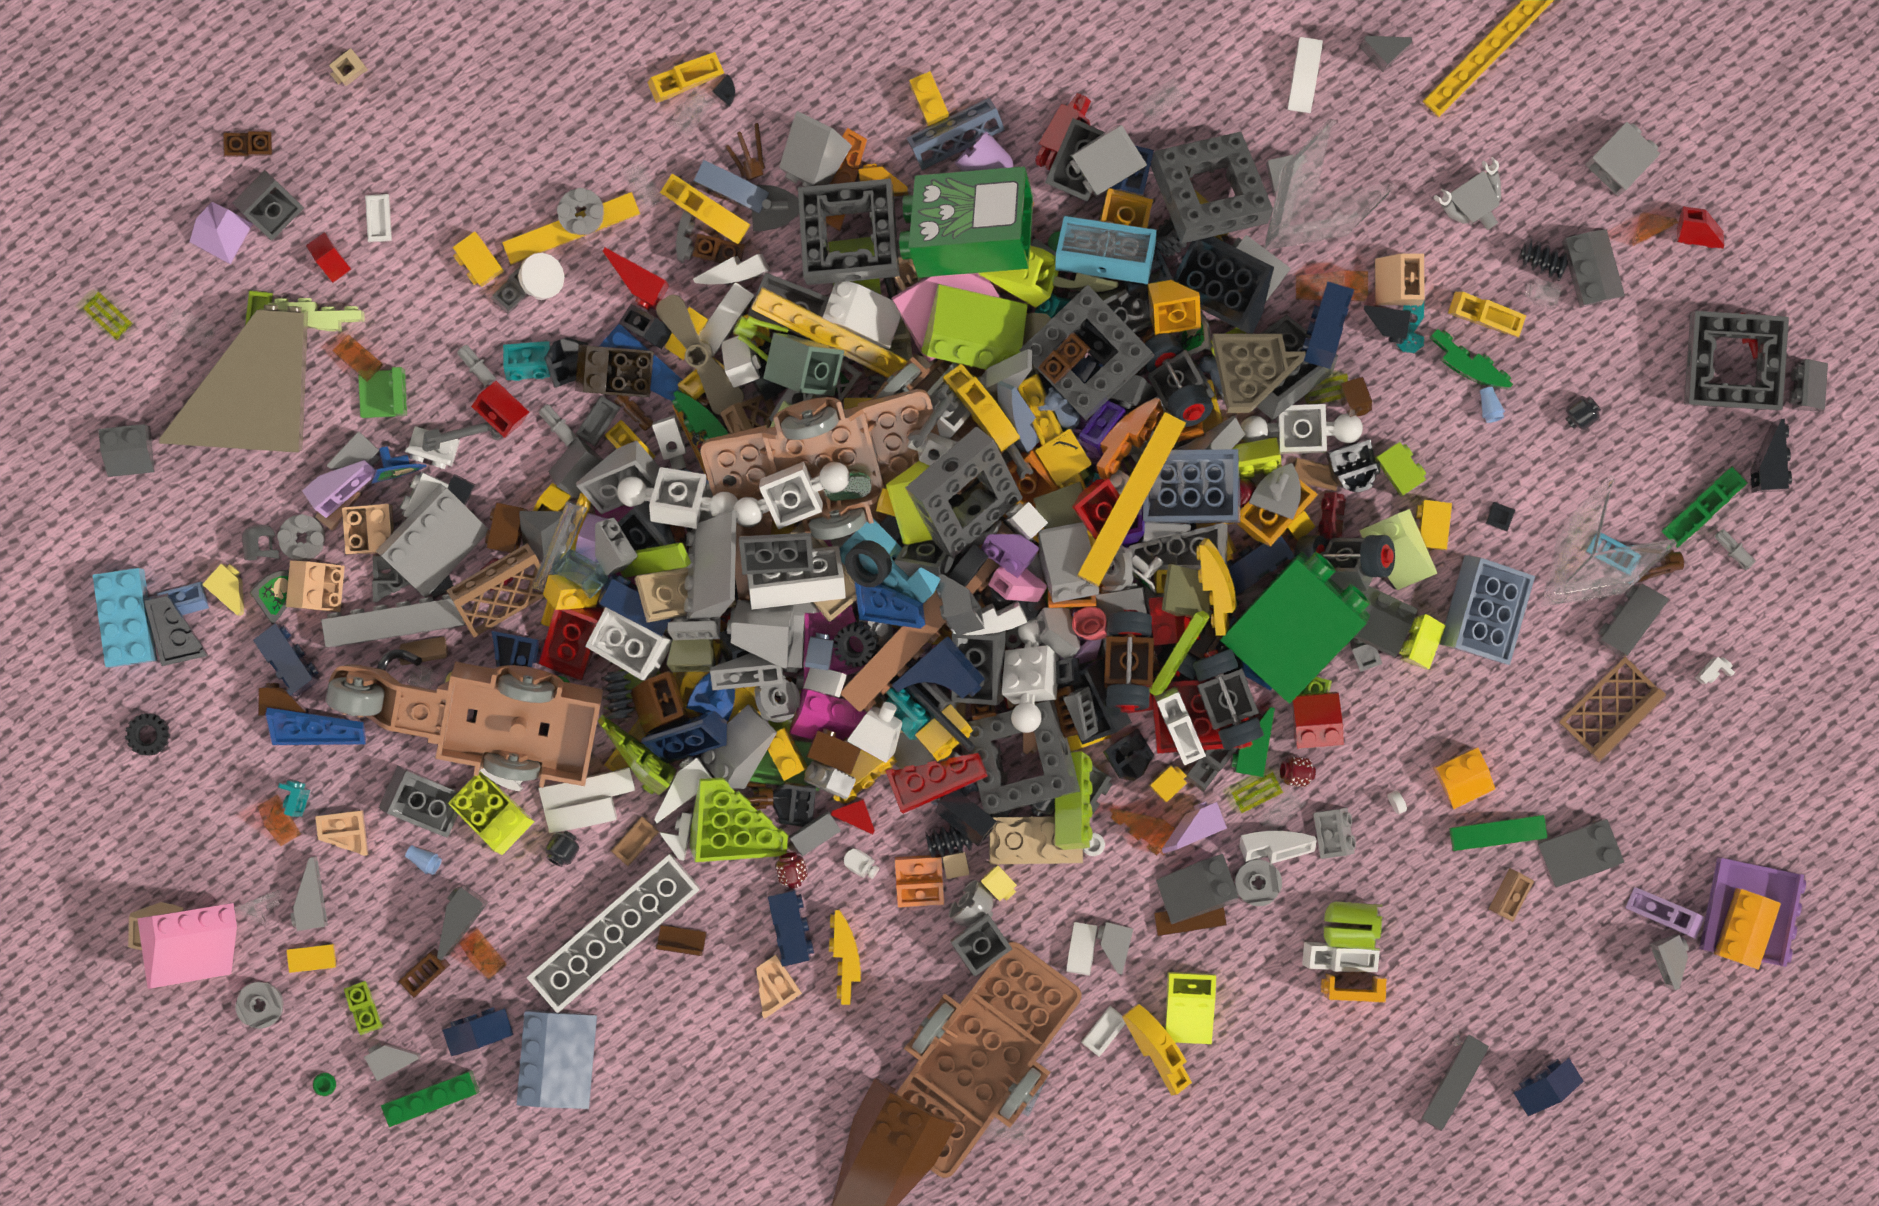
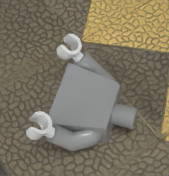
[1434,157,1501,231]

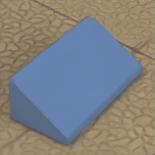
[157,581,209,615]

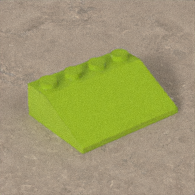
[921,284,1028,369]

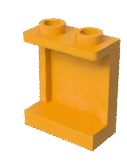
[1321,973,1387,1003]

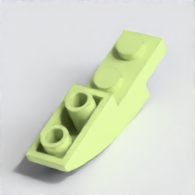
[268,298,365,332]

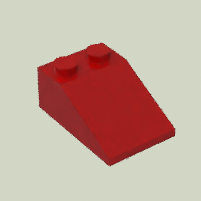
[603,247,669,311]
[539,606,605,681]

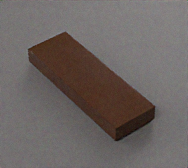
[1154,907,1227,936]

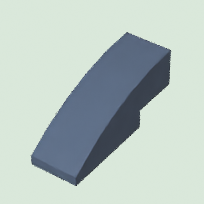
[694,160,769,214]
[997,381,1040,453]

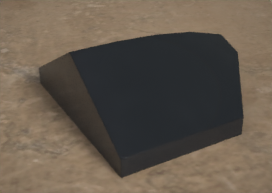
[544,337,588,388]
[1103,728,1154,782]
[773,782,816,827]

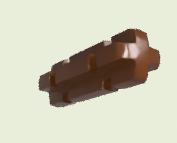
[615,395,653,431]

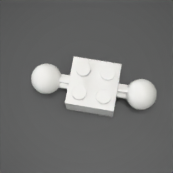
[1241,404,1363,454]
[733,462,850,529]
[617,467,738,529]
[1002,617,1059,733]

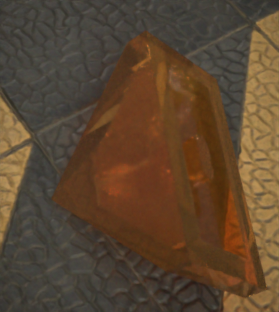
[1631,212,1678,247]
[257,794,301,846]
[460,929,507,979]

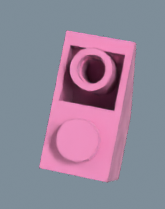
[988,566,1047,602]

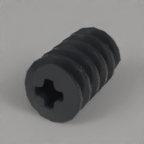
[1516,238,1569,281]
[601,671,634,719]
[925,825,973,858]

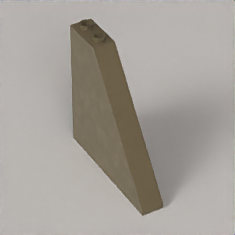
[159,305,308,453]

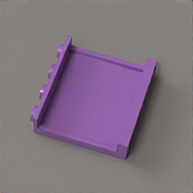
[1699,857,1806,967]

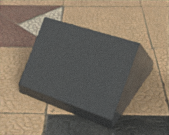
[1360,36,1412,72]
[548,437,604,500]
[519,511,569,564]

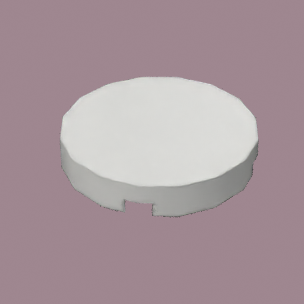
[518,253,564,300]

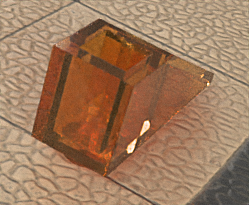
[1109,808,1175,856]

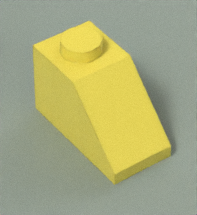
[202,564,244,616]
[981,864,1017,901]

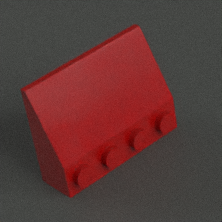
[1151,679,1251,754]

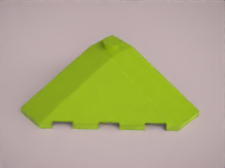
[598,714,677,795]
[689,777,788,862]

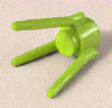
[733,316,789,362]

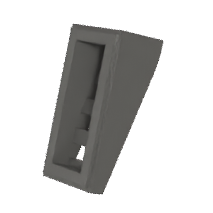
[1064,686,1098,741]

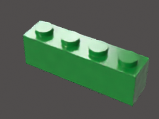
[381,1070,480,1128]

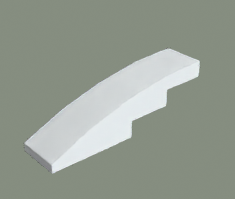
[538,767,635,811]

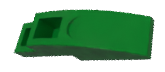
[1429,329,1513,390]
[672,391,728,441]

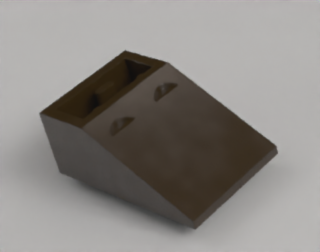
[575,345,654,398]

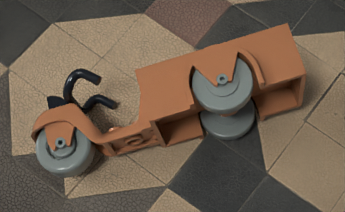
[326,649,603,788]

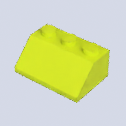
[886,461,932,545]

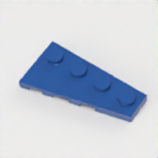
[599,324,683,402]
[266,708,366,745]

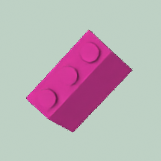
[789,688,872,741]

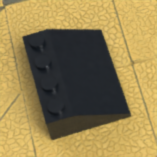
[1173,236,1274,334]

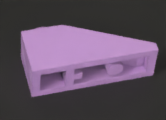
[302,460,377,518]
[1162,801,1227,854]
[1626,887,1705,939]

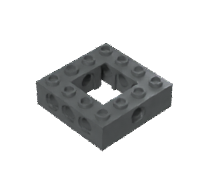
[1150,132,1273,244]
[798,179,900,285]
[1020,285,1154,421]
[1684,311,1789,411]
[905,426,1022,559]
[967,700,1080,814]

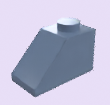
[805,633,834,670]

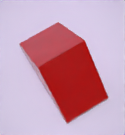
[306,232,352,283]
[831,799,875,835]

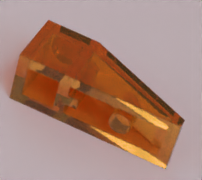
[1295,271,1368,301]

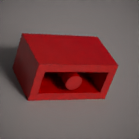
[471,381,529,438]

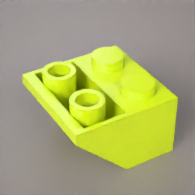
[1232,437,1282,479]

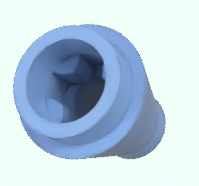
[1480,387,1505,423]
[405,845,442,875]

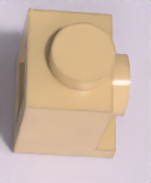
[329,48,368,86]

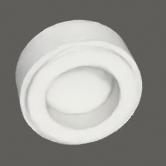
[1387,790,1407,815]
[1083,833,1105,856]

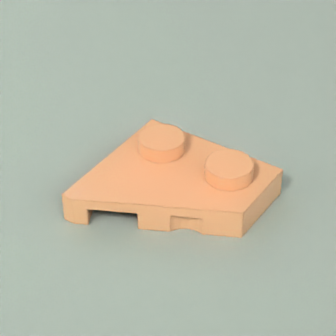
[315,811,368,856]
[756,955,802,1019]

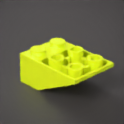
[978,245,1059,308]
[1399,614,1446,670]
[448,771,535,855]
[1165,972,1216,1044]

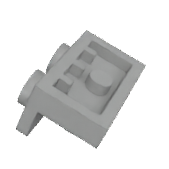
[668,616,721,640]
[1313,808,1356,859]

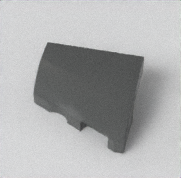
[372,554,411,602]

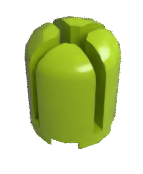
[1324,901,1383,951]

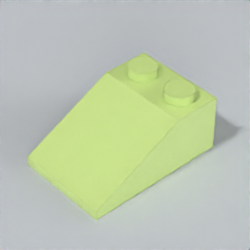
[1359,509,1437,590]

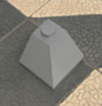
[1650,934,1689,990]

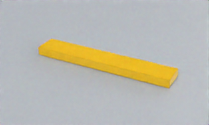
[502,192,640,265]

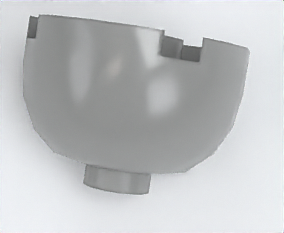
[949,880,993,927]

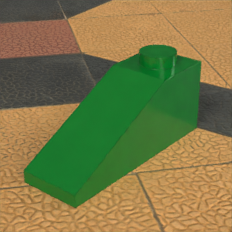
[1231,707,1275,777]

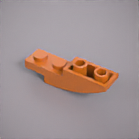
[1096,398,1164,479]

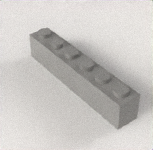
[321,594,466,648]

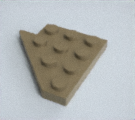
[1212,334,1306,413]

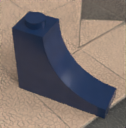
[892,637,985,699]

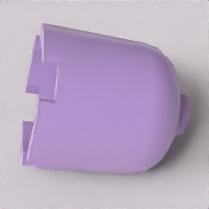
[955,131,1013,172]

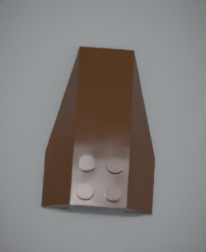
[832,1078,956,1206]

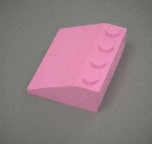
[892,273,1000,362]
[137,903,237,989]

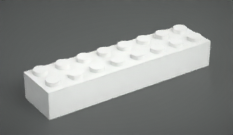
[527,854,701,1013]

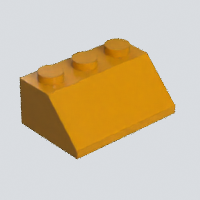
[1237,466,1317,546]
[1714,888,1781,970]

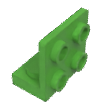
[358,367,407,418]

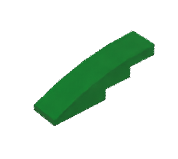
[1661,466,1748,548]
[1449,815,1547,851]

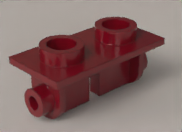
[1318,492,1346,539]

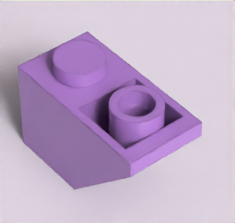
[981,534,1039,578]

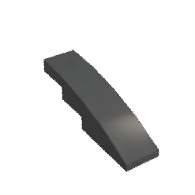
[1185,712,1263,792]
[1421,1035,1489,1131]

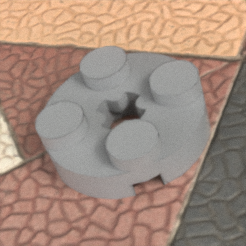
[557,188,604,235]
[277,514,325,561]
[1102,545,1133,591]
[754,676,800,722]
[1235,859,1282,906]
[235,981,284,1029]

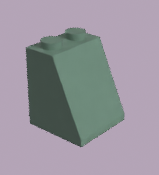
[764,333,844,396]

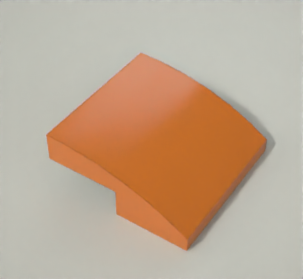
[895,854,944,907]

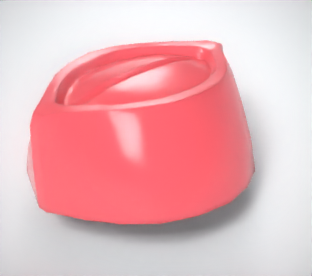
[1072,606,1108,641]

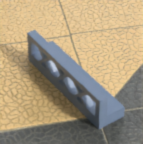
[906,98,1005,170]

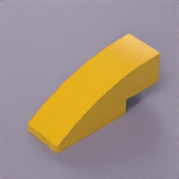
[647,52,724,103]
[1448,291,1526,337]

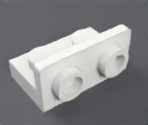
[405,426,460,469]

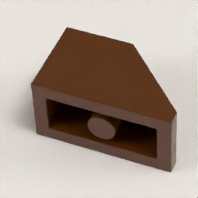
[1341,376,1372,417]
[258,683,309,716]

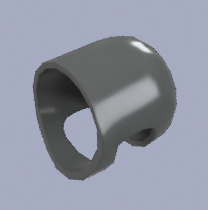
[242,524,280,561]

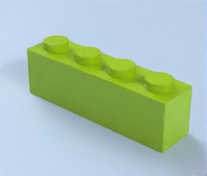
[1055,751,1093,850]

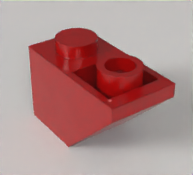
[1677,206,1725,249]

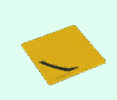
[1036,429,1092,486]

